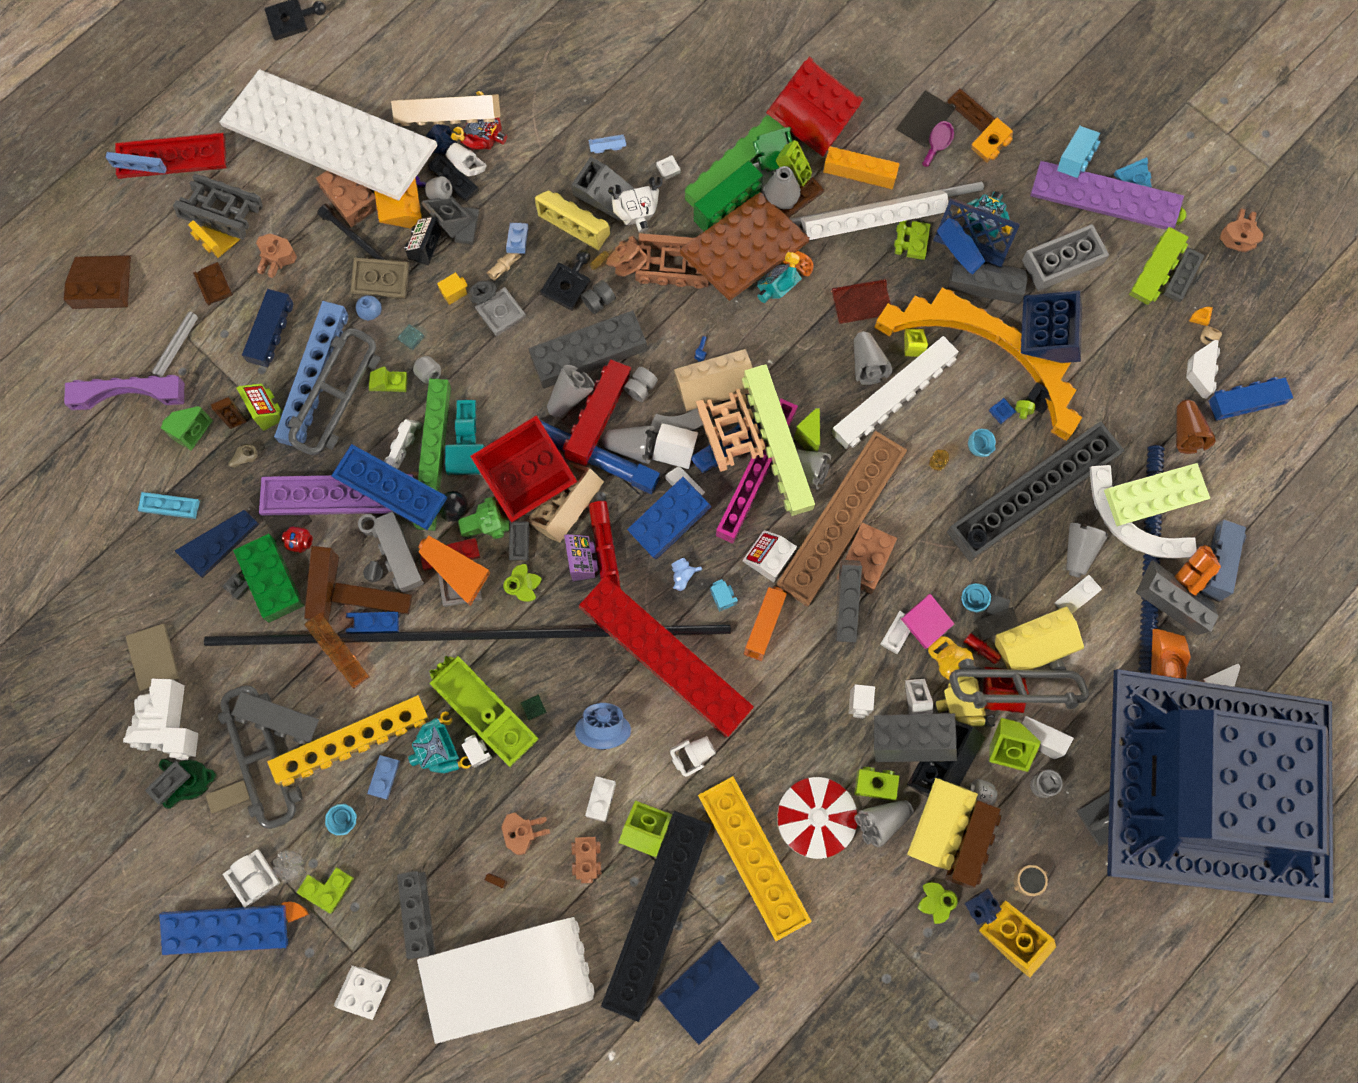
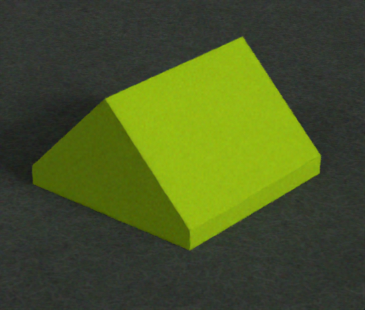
[794,408,820,452]

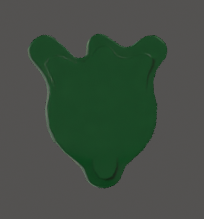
[159,759,217,809]

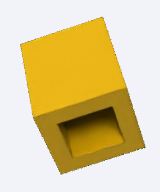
[437,273,468,305]

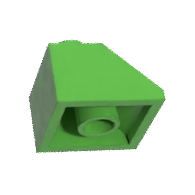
[160,406,213,451]

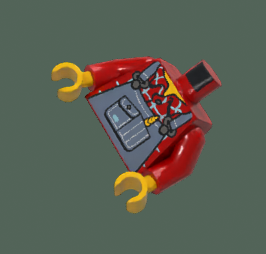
[451,91,507,150]

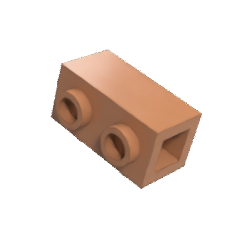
[572,837,601,884]

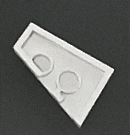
[384,419,423,469]

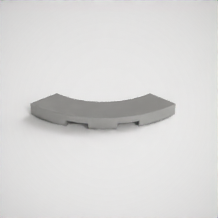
[651,401,722,435]

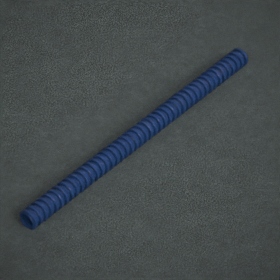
[1138,445,1165,674]

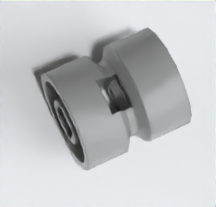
[623,367,658,402]
[1030,770,1063,798]

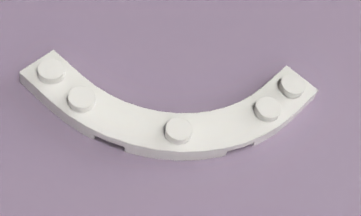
[1089,465,1196,558]

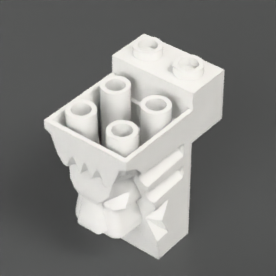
[123,679,198,760]

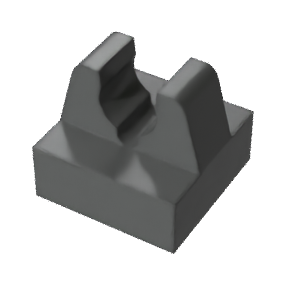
[222,572,249,600]

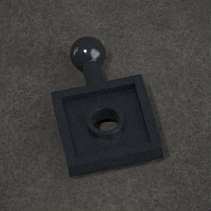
[264,0,326,41]
[540,250,591,311]

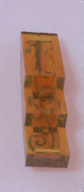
[304,612,370,689]

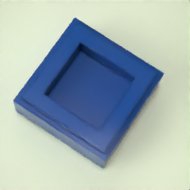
[989,398,1016,424]

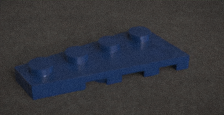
[175,510,259,578]

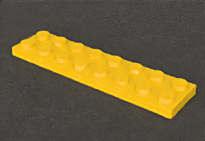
[698,776,812,942]

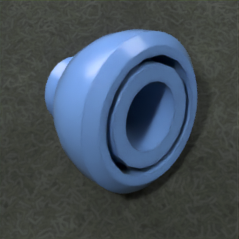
[356,295,382,320]

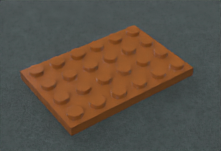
[680,192,810,301]

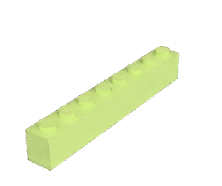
[742,364,815,516]

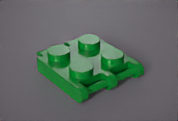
[752,127,792,172]

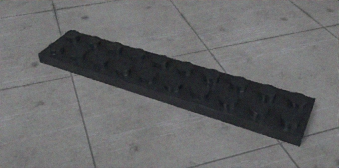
[601,810,712,1022]

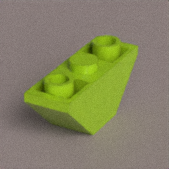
[776,140,813,187]

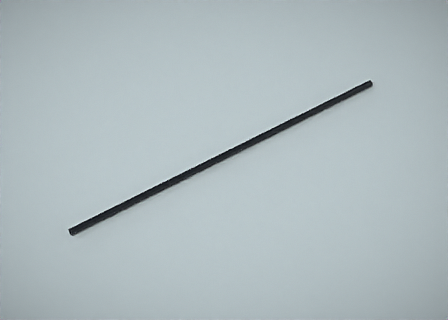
[204,624,731,646]

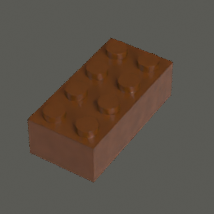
[945,800,1002,888]

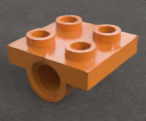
[1175,544,1221,596]

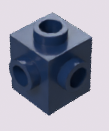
[426,124,457,154]
[964,889,1002,925]

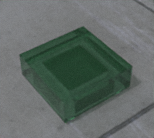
[521,694,547,721]

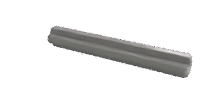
[152,312,198,378]

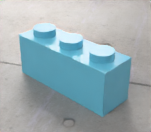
[1057,126,1100,178]

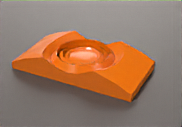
[1151,629,1191,679]

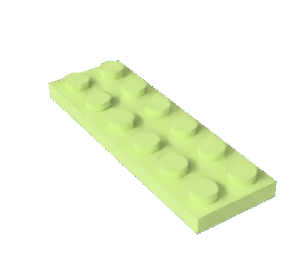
[1104,463,1210,526]

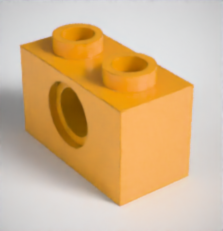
[972,118,1013,163]

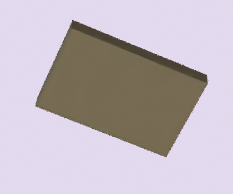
[350,257,410,299]
[126,624,180,692]

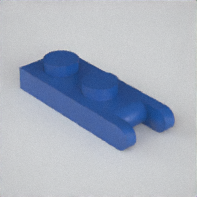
[345,612,399,633]

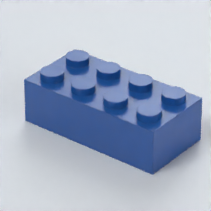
[627,477,712,559]

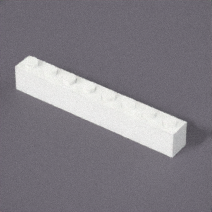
[801,190,948,240]
[831,336,959,450]

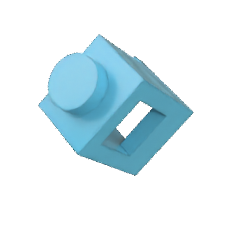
[710,579,738,612]

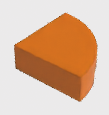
[281,902,309,923]

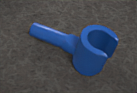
[694,336,707,362]

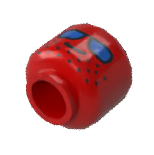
[282,526,313,553]

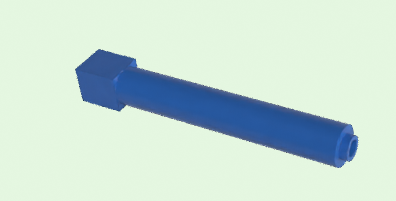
[540,420,660,495]

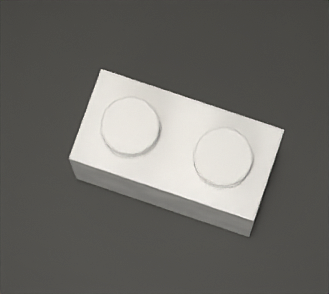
[848,685,875,718]
[585,776,616,822]

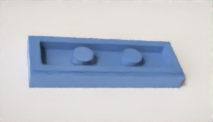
[106,152,167,173]

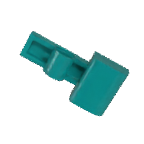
[445,400,485,475]

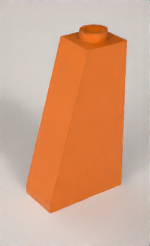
[418,535,491,606]
[743,586,787,661]

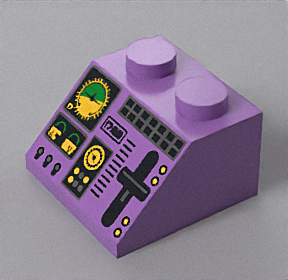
[564,535,598,581]

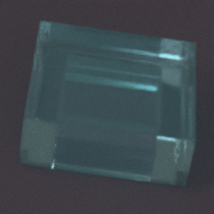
[397,324,424,350]

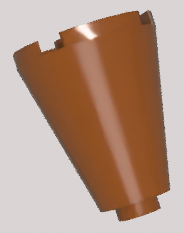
[1176,400,1216,454]

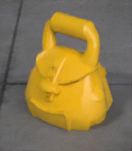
[928,636,974,680]

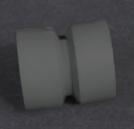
[581,280,616,314]

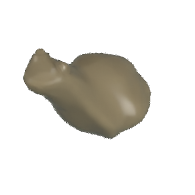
[228,444,258,468]

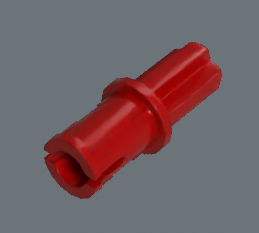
[964,633,1001,664]

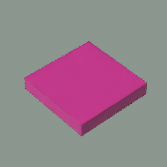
[901,594,954,649]

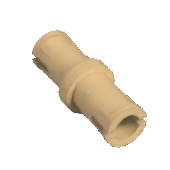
[487,253,521,281]

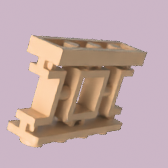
[696,389,766,472]

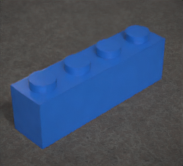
[1208,377,1293,421]

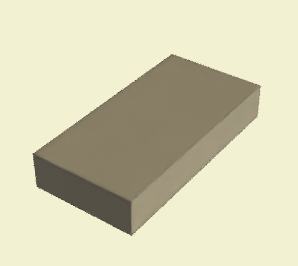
[206,780,250,814]

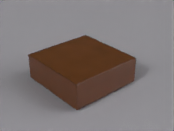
[484,873,508,889]

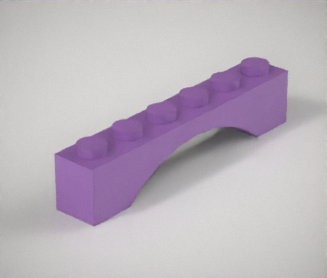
[64,375,185,410]

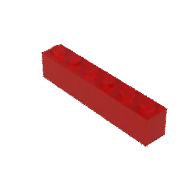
[563,359,631,466]

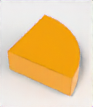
[1189,307,1213,326]

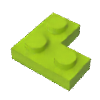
[296,867,354,914]

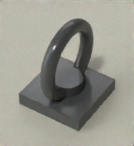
[1076,791,1120,846]

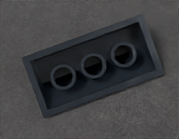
[907,721,986,797]

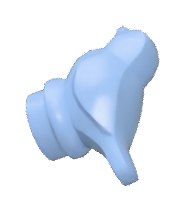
[671,558,702,591]

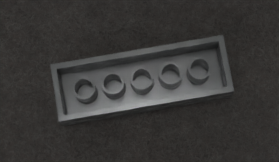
[528,310,647,389]

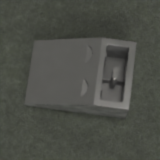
[572,157,635,220]

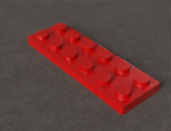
[115,133,226,179]

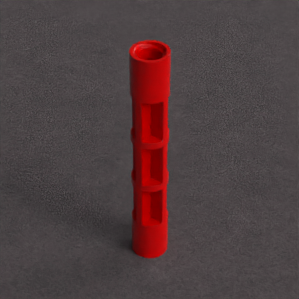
[588,501,621,589]

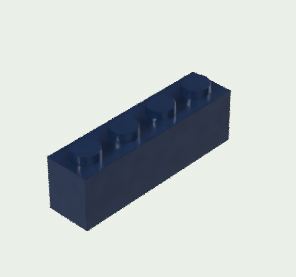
[242,289,293,368]

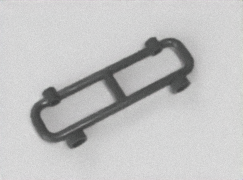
[288,328,381,455]
[949,659,1089,709]
[218,685,303,829]

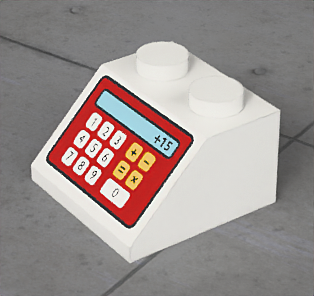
[742,530,797,582]

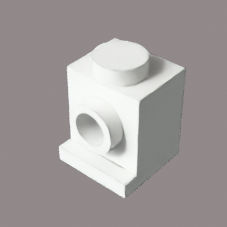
[462,735,492,768]

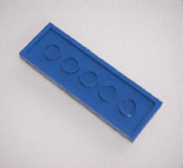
[331,444,447,530]
[159,905,288,955]

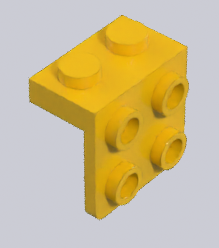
[188,218,241,258]

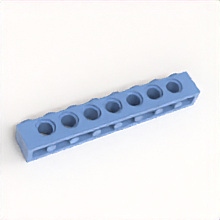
[274,301,348,446]

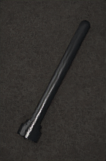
[317,204,386,260]

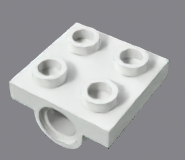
[223,850,281,907]
[334,965,390,1020]

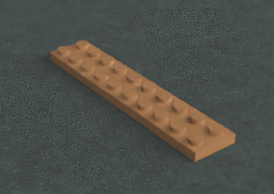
[776,431,907,607]

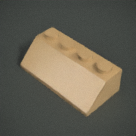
[674,349,752,411]
[526,462,604,542]

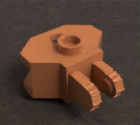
[1220,208,1264,252]
[256,234,297,278]
[606,236,647,277]
[501,813,550,855]

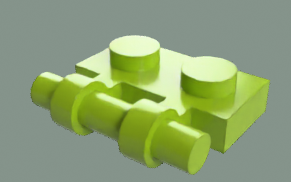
[894,220,930,260]

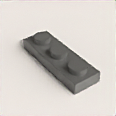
[1163,248,1205,303]

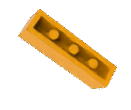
[823,146,900,189]

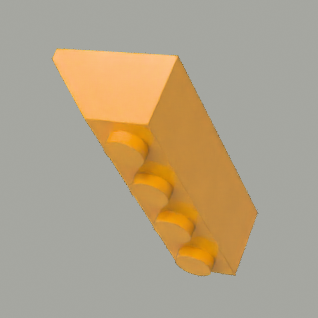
[374,179,422,229]

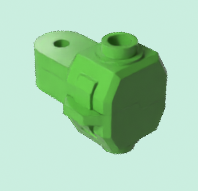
[458,497,509,539]

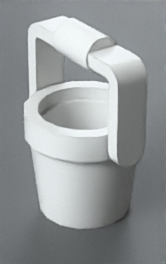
[446,143,486,176]
[670,736,716,777]

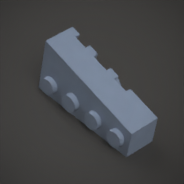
[1199,520,1246,602]

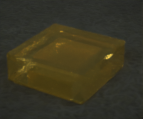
[589,251,610,270]

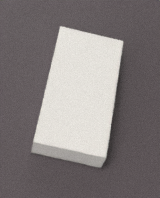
[880,611,910,654]

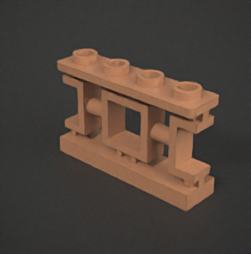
[635,233,708,289]

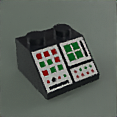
[405,216,441,266]

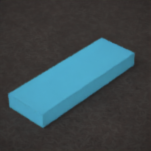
[138,492,200,519]

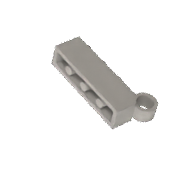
[358,512,425,593]

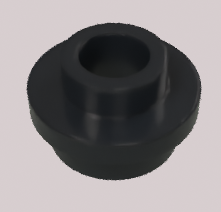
[967,529,987,548]

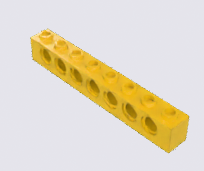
[267,695,429,787]

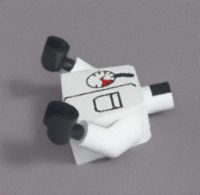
[608,177,663,232]

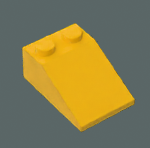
[979,900,1056,978]

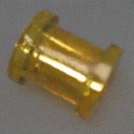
[929,449,949,471]

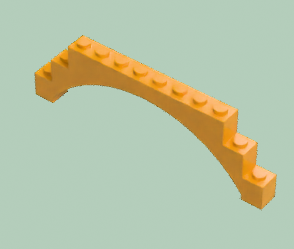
[874,287,1082,441]

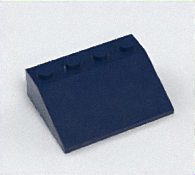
[1021,290,1082,363]
[658,940,760,1045]

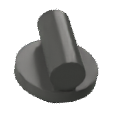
[363,561,383,582]

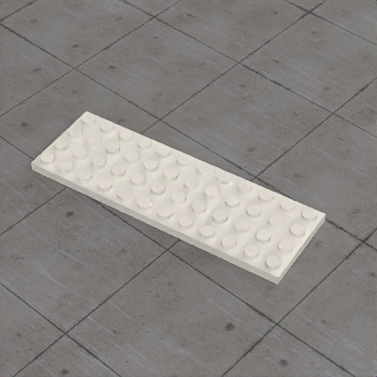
[219,69,437,201]

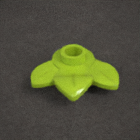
[503,564,542,602]
[918,883,958,924]

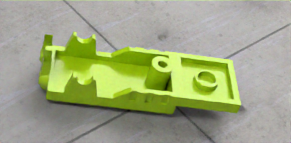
[429,655,539,767]

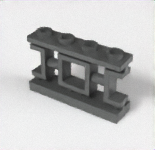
[173,174,263,240]
[397,871,436,959]

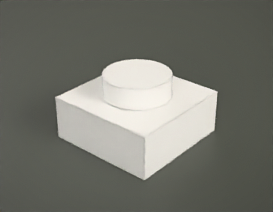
[656,156,680,181]

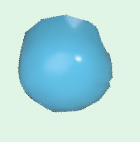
[968,429,996,457]
[961,583,991,613]
[325,804,357,836]

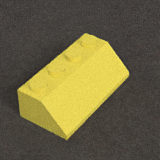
[535,190,610,251]
[995,606,1084,670]
[907,778,978,870]

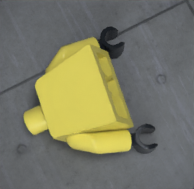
[936,667,995,728]

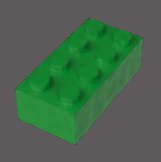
[693,160,763,231]
[233,534,304,623]

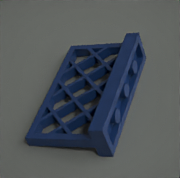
[933,198,1020,267]

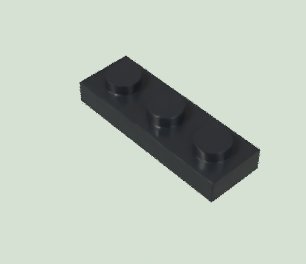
[427,154,479,202]

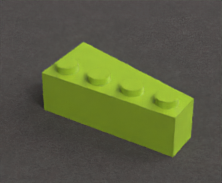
[1128,227,1189,305]

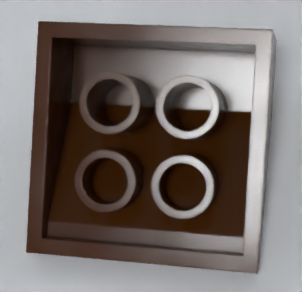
[64,255,131,309]

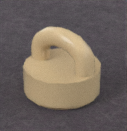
[1200,326,1222,345]

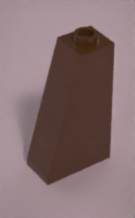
[304,546,340,626]

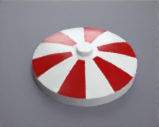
[777,777,857,859]

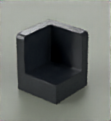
[1026,382,1051,414]

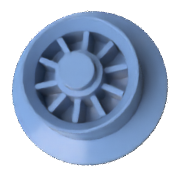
[575,703,631,750]

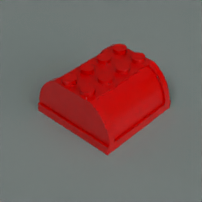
[766,56,864,157]
[470,415,578,522]

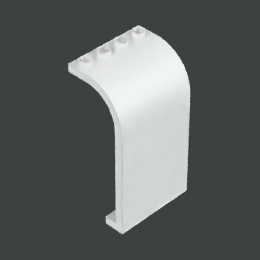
[417,917,594,1044]

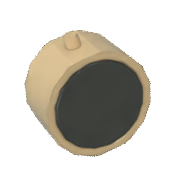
[1014,865,1048,896]

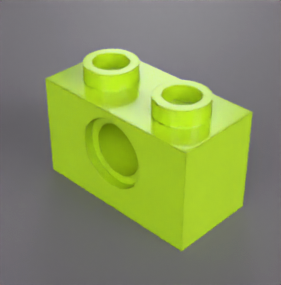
[854,767,899,801]

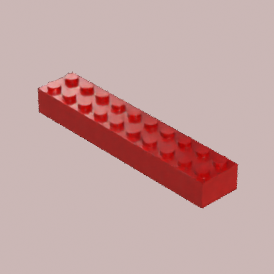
[579,576,754,738]

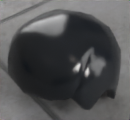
[439,491,468,522]

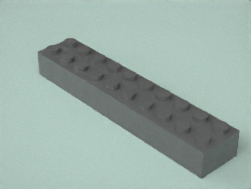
[947,421,1125,562]

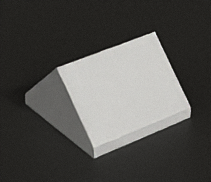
[652,423,698,469]

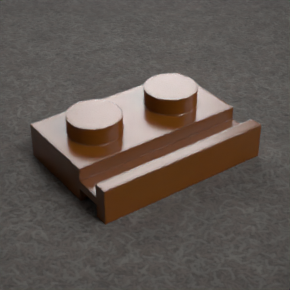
[193,262,233,306]

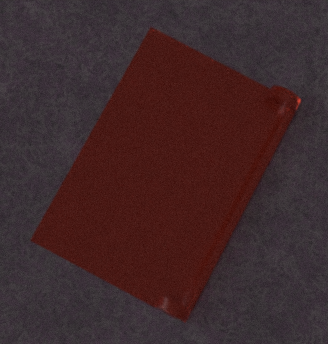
[832,279,891,324]

